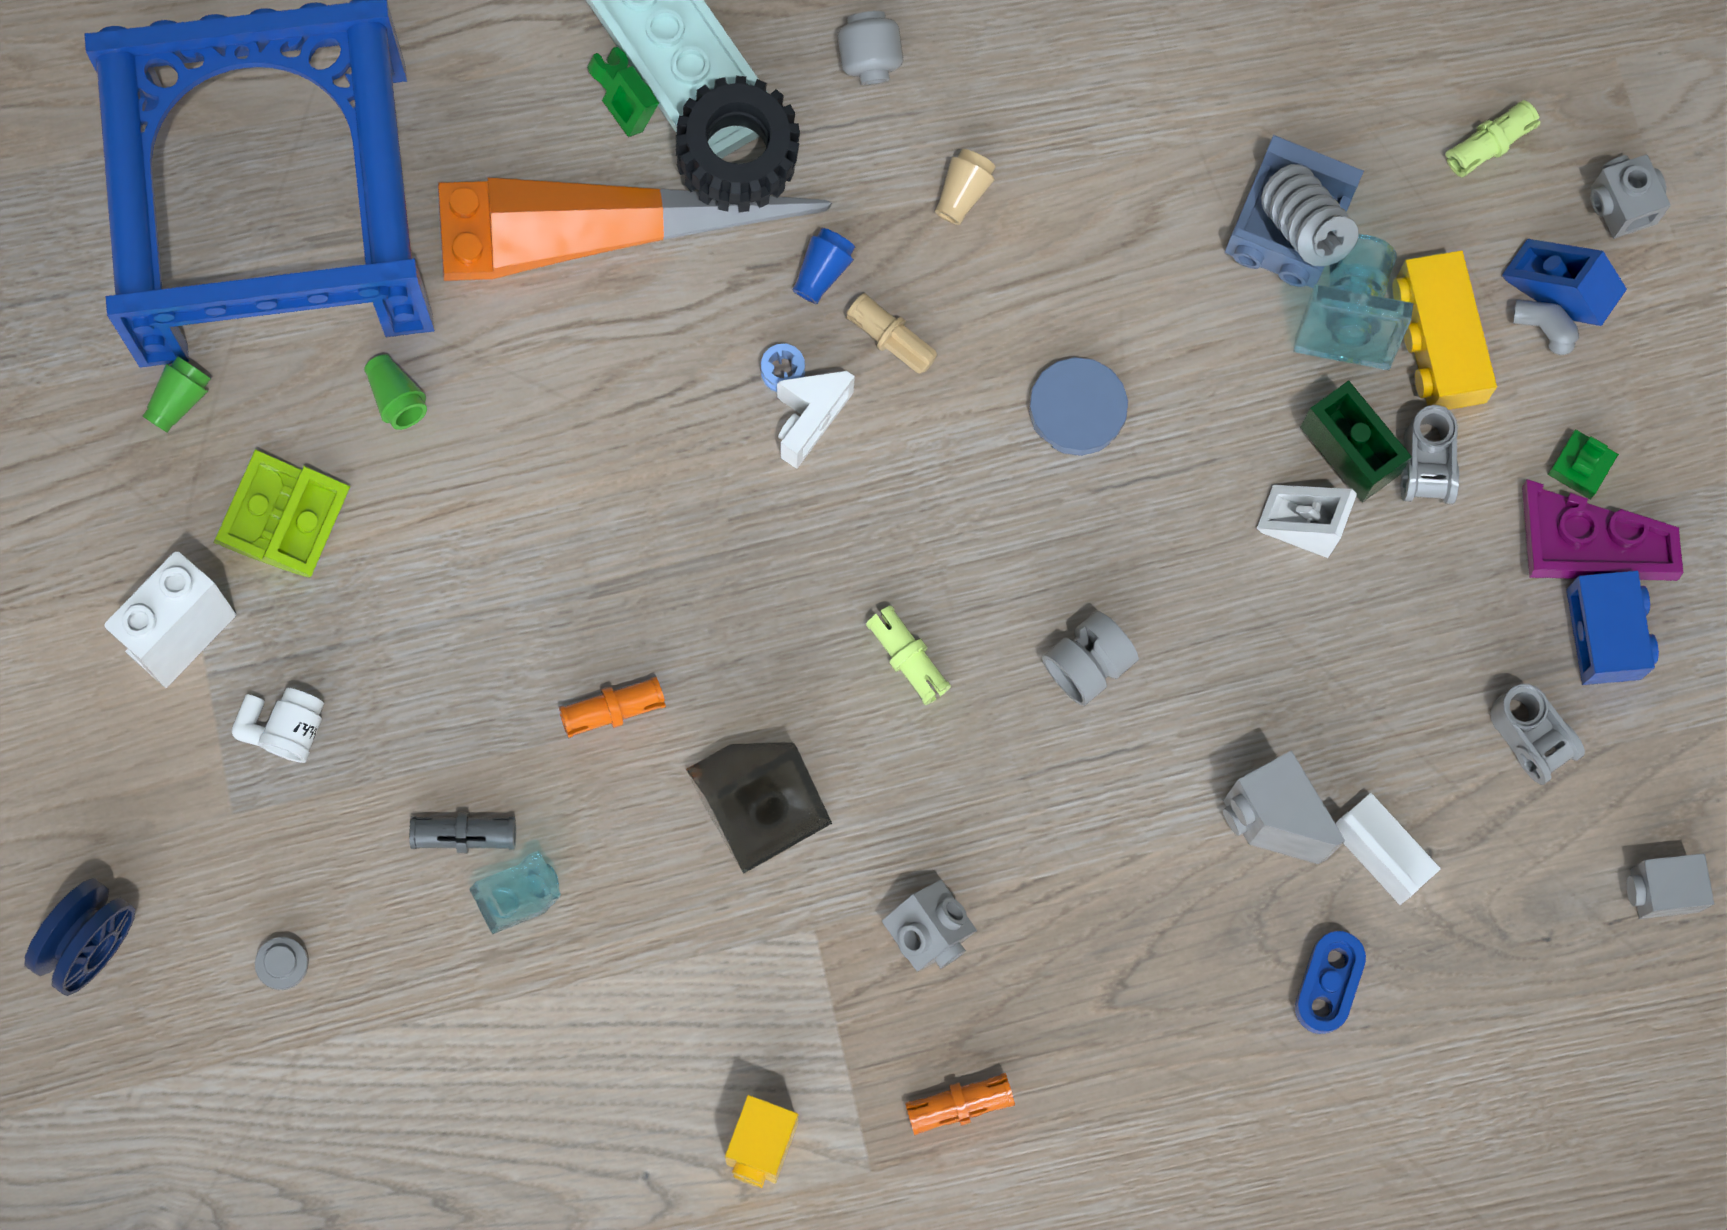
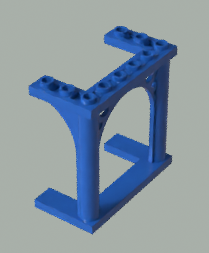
[84,0,435,368]

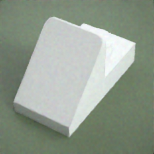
[777,371,855,469]

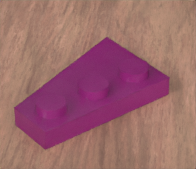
[1522,479,1684,581]

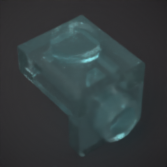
[469,851,561,935]

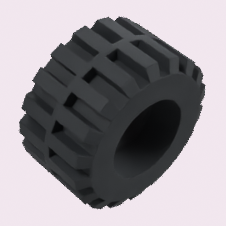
[676,76,800,212]

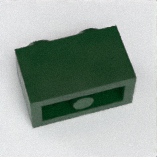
[1300,380,1412,503]

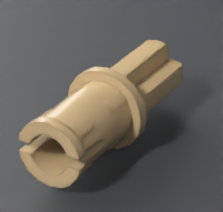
[846,293,937,373]

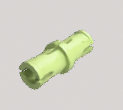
[1445,100,1540,177]
[866,606,951,705]

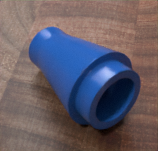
[792,228,855,304]

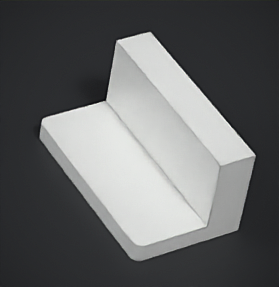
[1335,793,1441,905]

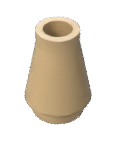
[935,149,996,225]

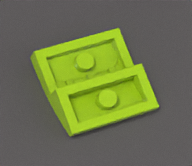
[213,450,350,578]

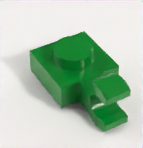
[587,47,659,137]

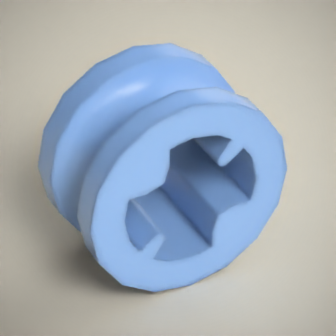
[761,344,805,392]

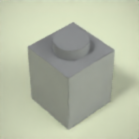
[1627,853,1714,919]

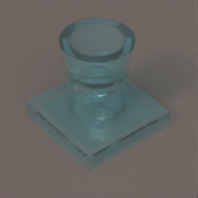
[1293,234,1413,370]

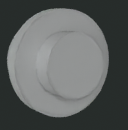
[255,937,308,990]

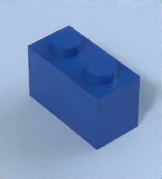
[1566,571,1659,685]

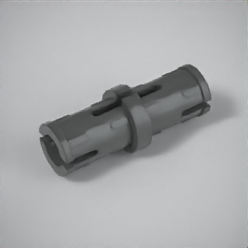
[409,812,516,854]

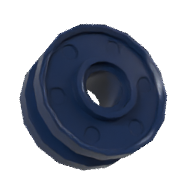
[24,878,136,996]

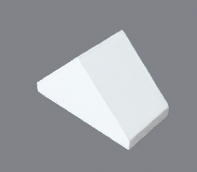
[1257,485,1357,558]

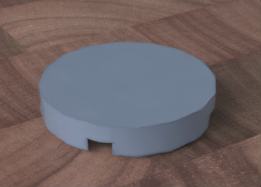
[1029,357,1128,456]

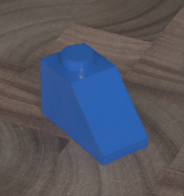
[1502,239,1627,326]

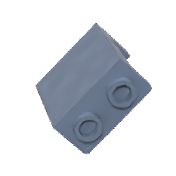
[1225,135,1364,289]

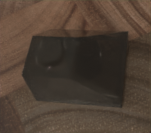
[686,742,832,874]

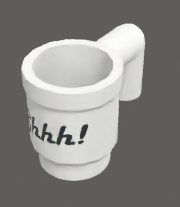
[232,688,324,763]

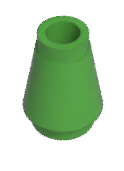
[364,355,427,430]
[142,356,211,433]

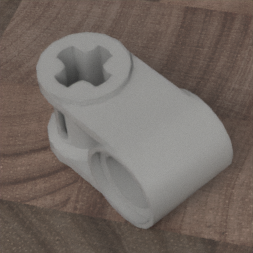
[1401,405,1459,504]
[1490,684,1585,785]

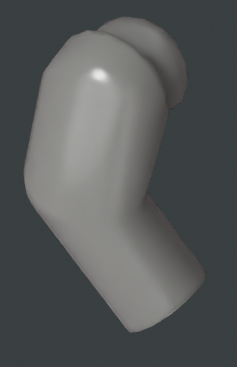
[1513,300,1579,355]

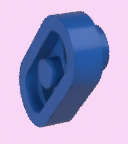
[1295,931,1366,1034]

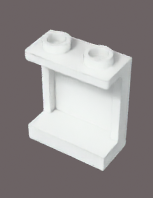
[105,552,236,688]

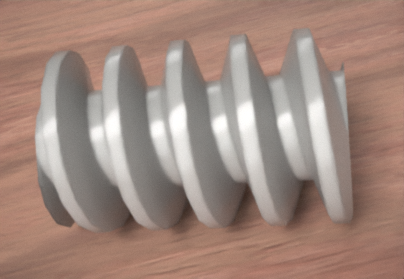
[1261,164,1359,266]

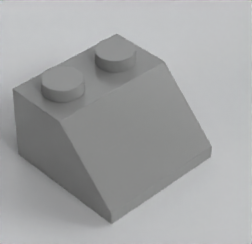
[1223,750,1345,865]

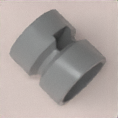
[1042,611,1139,706]

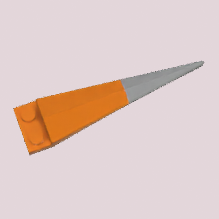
[438,177,832,281]

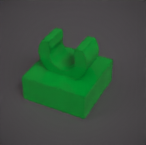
[1548,429,1619,500]

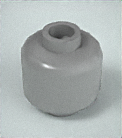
[838,11,904,85]

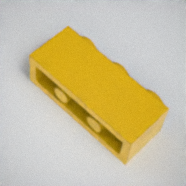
[1392,250,1497,410]

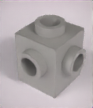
[1590,154,1671,239]
[882,880,977,972]

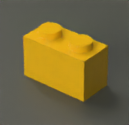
[725,1095,799,1188]

